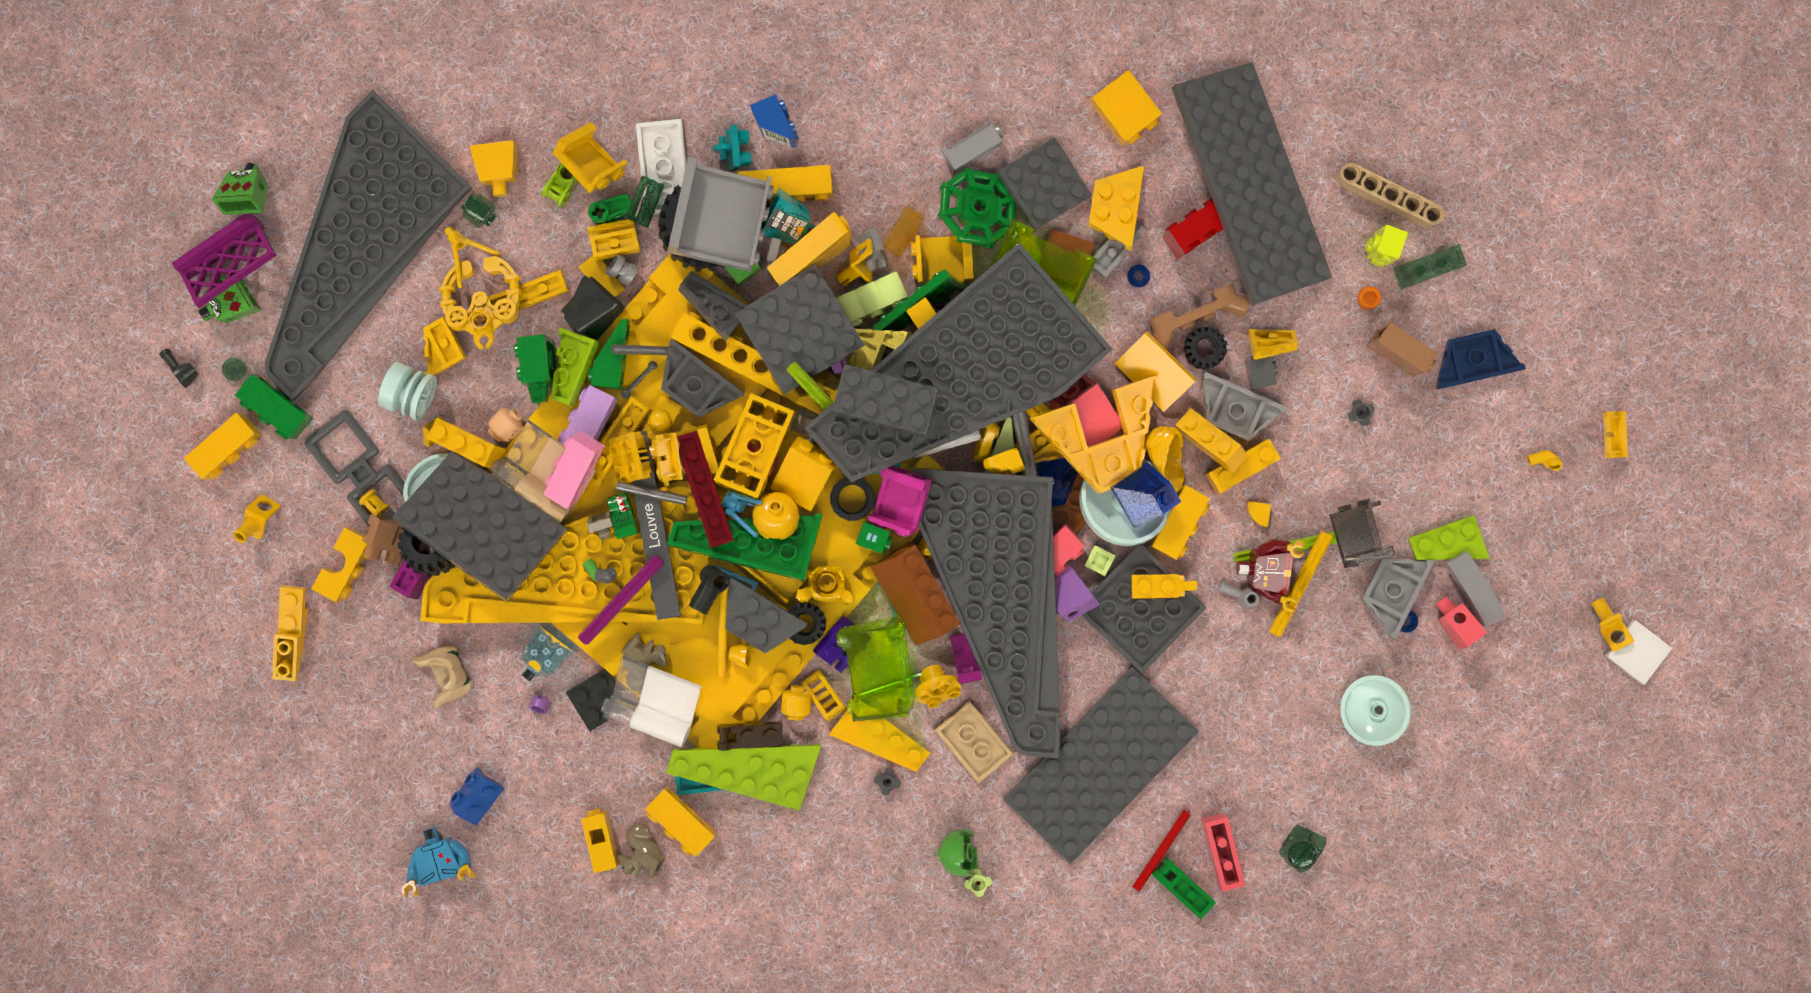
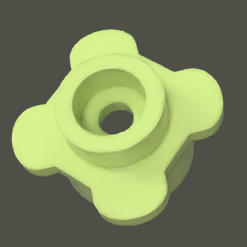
[964,869,992,897]

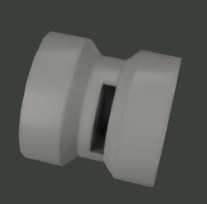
[606,254,638,286]

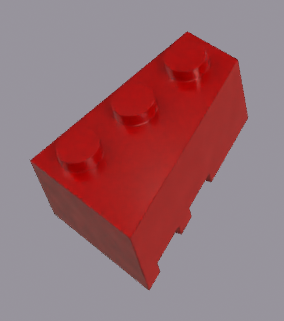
[1162,197,1223,260]

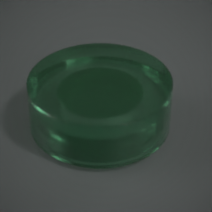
[222,358,247,381]

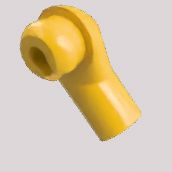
[1526,450,1563,471]

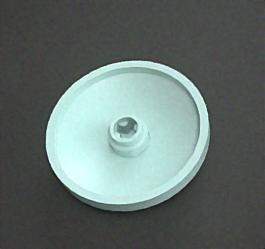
[1079,459,1172,546]

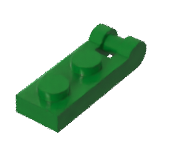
[1152,857,1216,920]

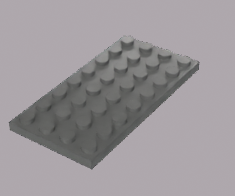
[1003,666,1199,864]

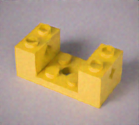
[714,393,796,499]

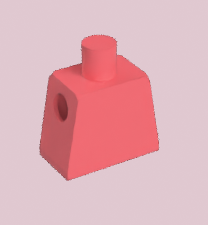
[1436,596,1487,650]

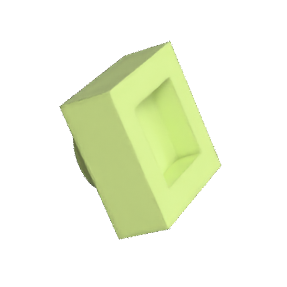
[1084,545,1115,576]

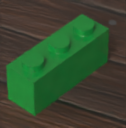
[234,374,313,440]

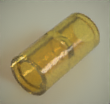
[882,206,925,258]

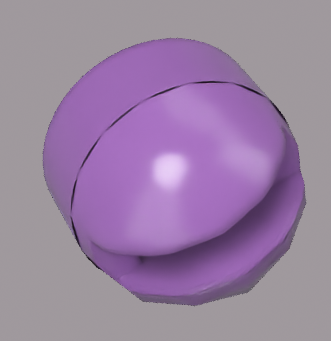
[529,694,549,714]

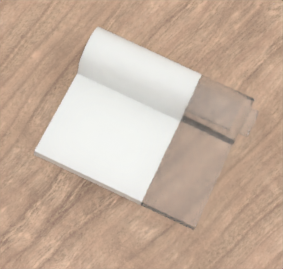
[601,656,702,748]

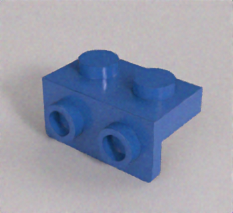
[450,767,504,826]

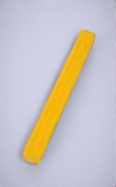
[1269,531,1333,637]

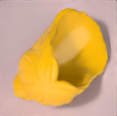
[1144,426,1185,493]

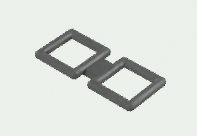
[305,410,405,528]

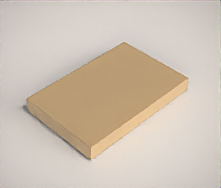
[934,700,1014,784]

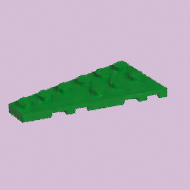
[667,514,823,582]

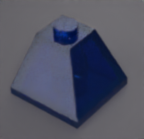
[1110,463,1181,527]

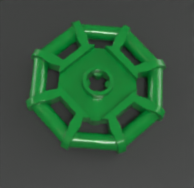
[937,167,1016,249]

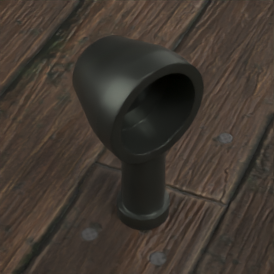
[159,348,198,388]

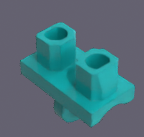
[713,125,751,171]

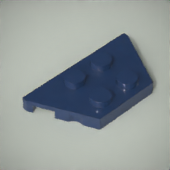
[1436,329,1526,390]

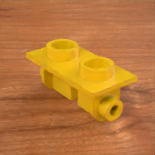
[1603,411,1629,458]
[653,432,683,482]

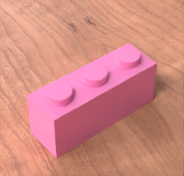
[543,431,605,509]

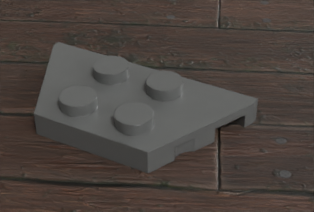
[661,339,744,417]
[726,577,809,653]

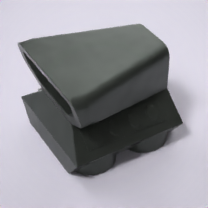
[561,275,625,340]

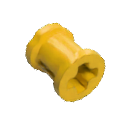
[359,489,390,517]

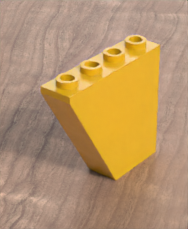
[767,212,852,286]

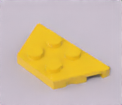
[1089,166,1144,251]

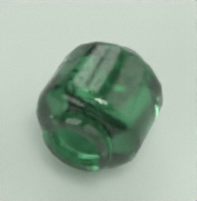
[461,194,497,228]

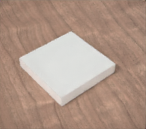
[1605,620,1672,685]

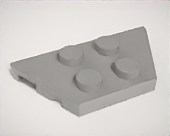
[1203,372,1287,442]
[1361,558,1434,641]

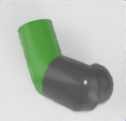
[582,558,617,584]

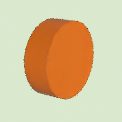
[1357,286,1381,310]

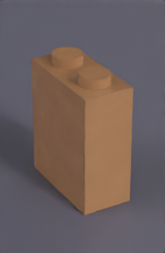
[1367,322,1438,377]

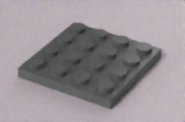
[735,264,865,395]
[1082,544,1207,674]

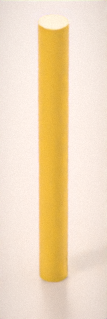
[716,586,729,677]

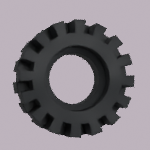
[1184,326,1228,369]
[789,602,826,645]

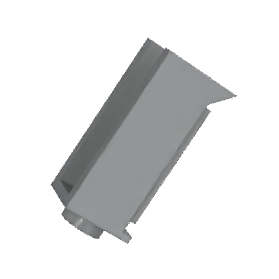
[941,121,1004,174]

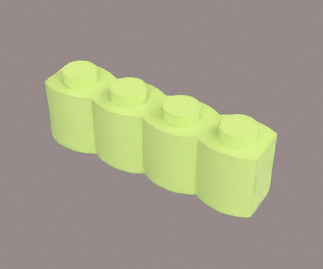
[836,271,908,327]

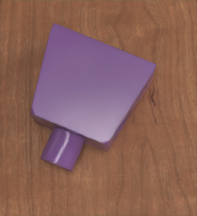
[1055,565,1100,622]

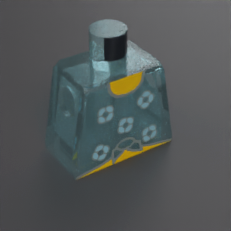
[521,624,577,682]

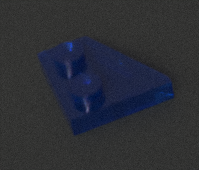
[1037,458,1078,506]

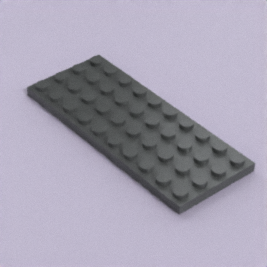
[1171,62,1332,306]

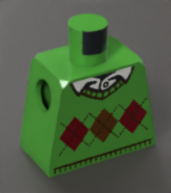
[212,163,268,215]
[198,274,261,323]

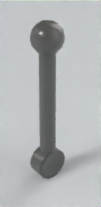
[621,361,657,399]

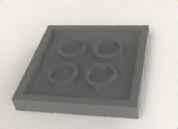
[997,137,1092,231]

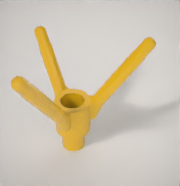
[444,227,500,288]

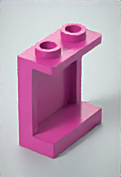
[868,465,932,537]

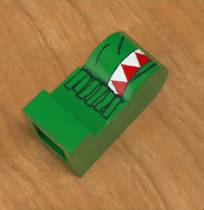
[607,493,640,539]

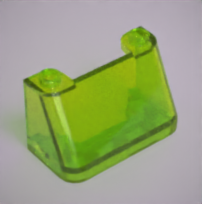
[837,616,915,722]

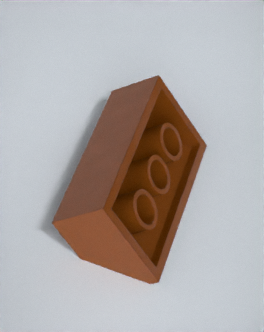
[870,542,961,645]

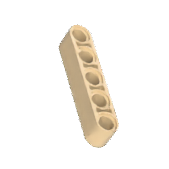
[1335,163,1445,228]

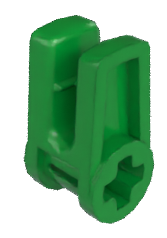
[588,194,634,225]

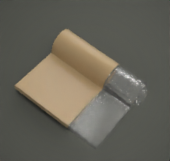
[490,420,597,525]

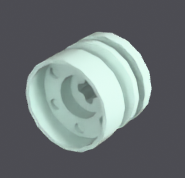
[378,362,437,421]

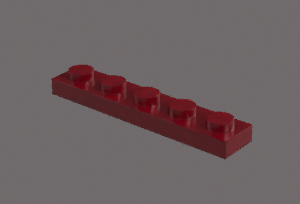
[676,431,733,549]

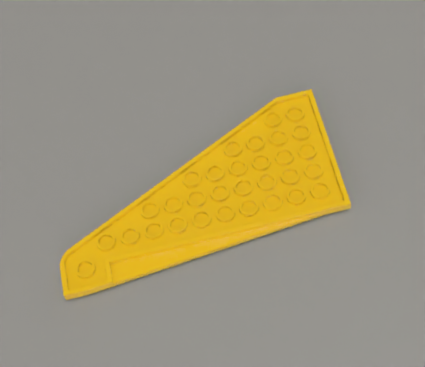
[420,481,717,624]

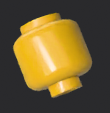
[781,685,812,721]

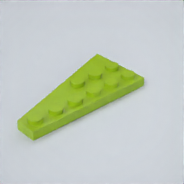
[666,743,821,811]

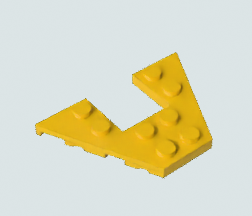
[1030,376,1156,493]

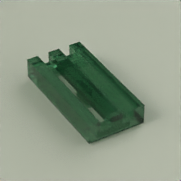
[625,175,664,228]

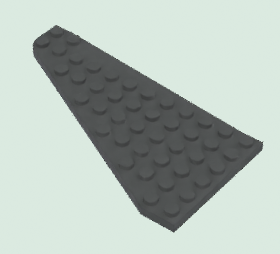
[265,90,473,401]
[912,468,1061,758]

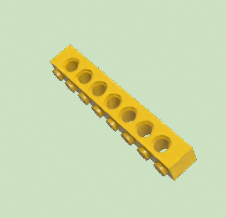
[670,312,838,415]

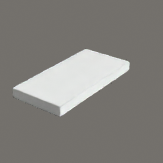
[636,119,687,216]

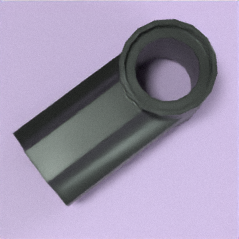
[689,565,730,615]

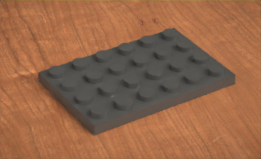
[392,451,567,602]

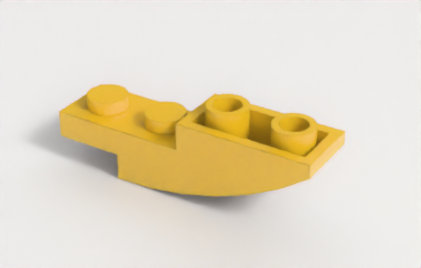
[272,585,308,682]

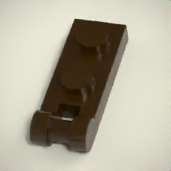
[717,721,783,751]

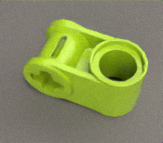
[541,163,579,208]

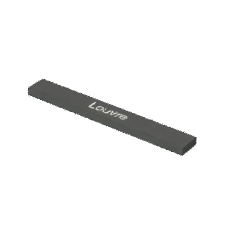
[632,431,681,620]

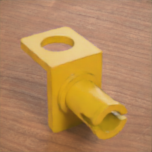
[837,238,873,286]
[233,494,281,543]
[1591,598,1634,652]

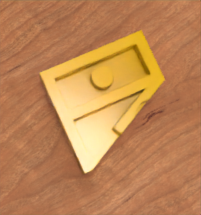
[1248,329,1298,360]

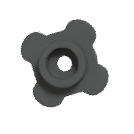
[1348,399,1375,426]
[874,768,901,795]

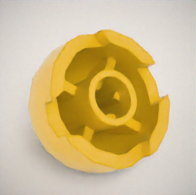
[752,492,799,540]

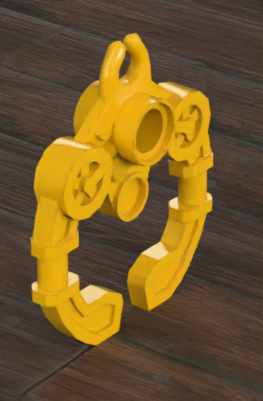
[439,256,522,350]

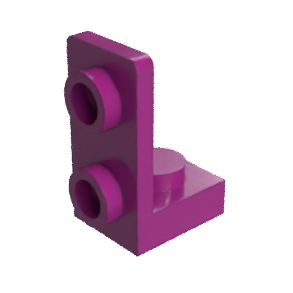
[950,633,982,684]

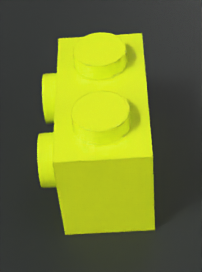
[1364,224,1408,267]

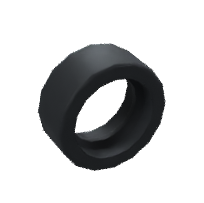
[830,477,874,521]

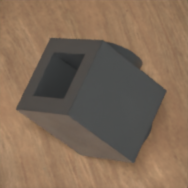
[1245,356,1278,389]

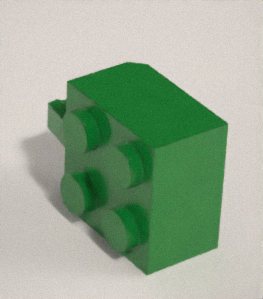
[514,334,557,404]

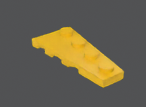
[829,697,930,772]

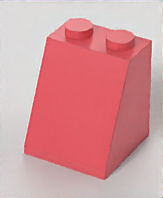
[1047,374,1122,447]

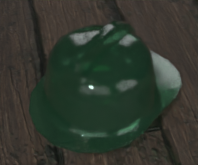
[1279,824,1326,873]

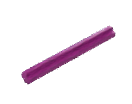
[578,555,665,645]

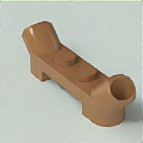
[1149,284,1250,350]

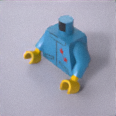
[402,827,476,898]

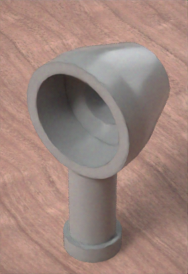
[1218,580,1261,609]

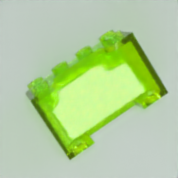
[989,219,1097,305]

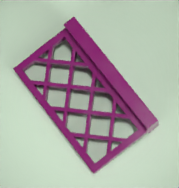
[172,213,277,308]

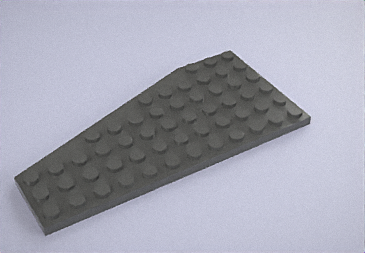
[804,243,1113,483]

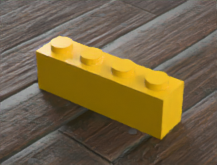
[738,165,833,204]

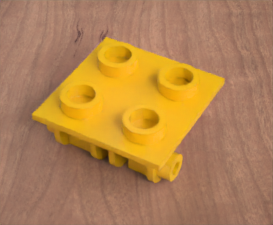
[609,431,652,483]

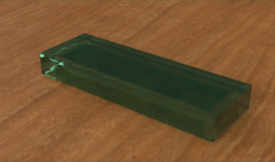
[1393,244,1467,290]

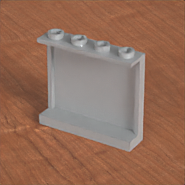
[667,157,774,272]

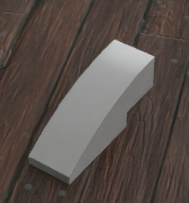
[1446,551,1506,627]

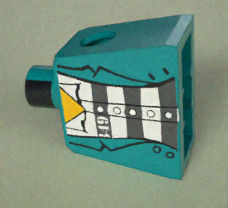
[761,189,816,244]

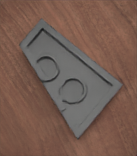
[678,271,747,341]

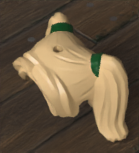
[413,645,473,709]

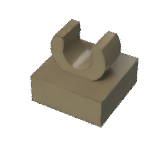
[791,407,819,437]
[587,510,613,540]

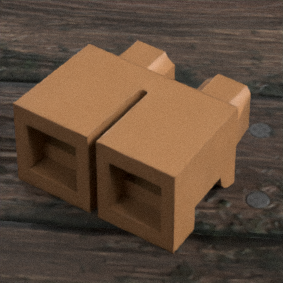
[362,514,404,566]

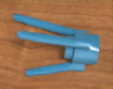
[722,490,762,537]

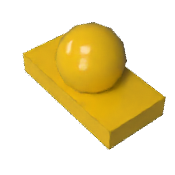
[642,395,683,443]

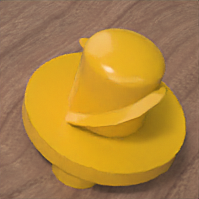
[915,665,961,708]

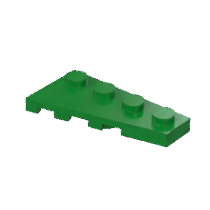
[873,269,966,331]

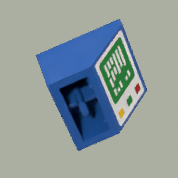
[750,94,799,148]

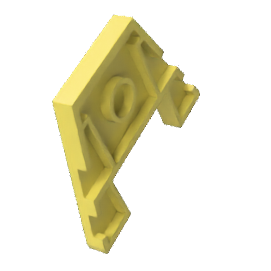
[832,329,913,380]

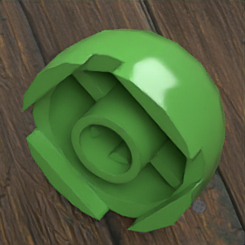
[937,829,978,877]

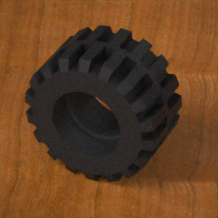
[398,527,455,576]

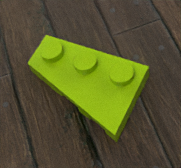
[551,327,600,407]
[1407,515,1490,560]

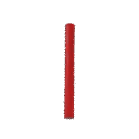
[1132,810,1191,892]

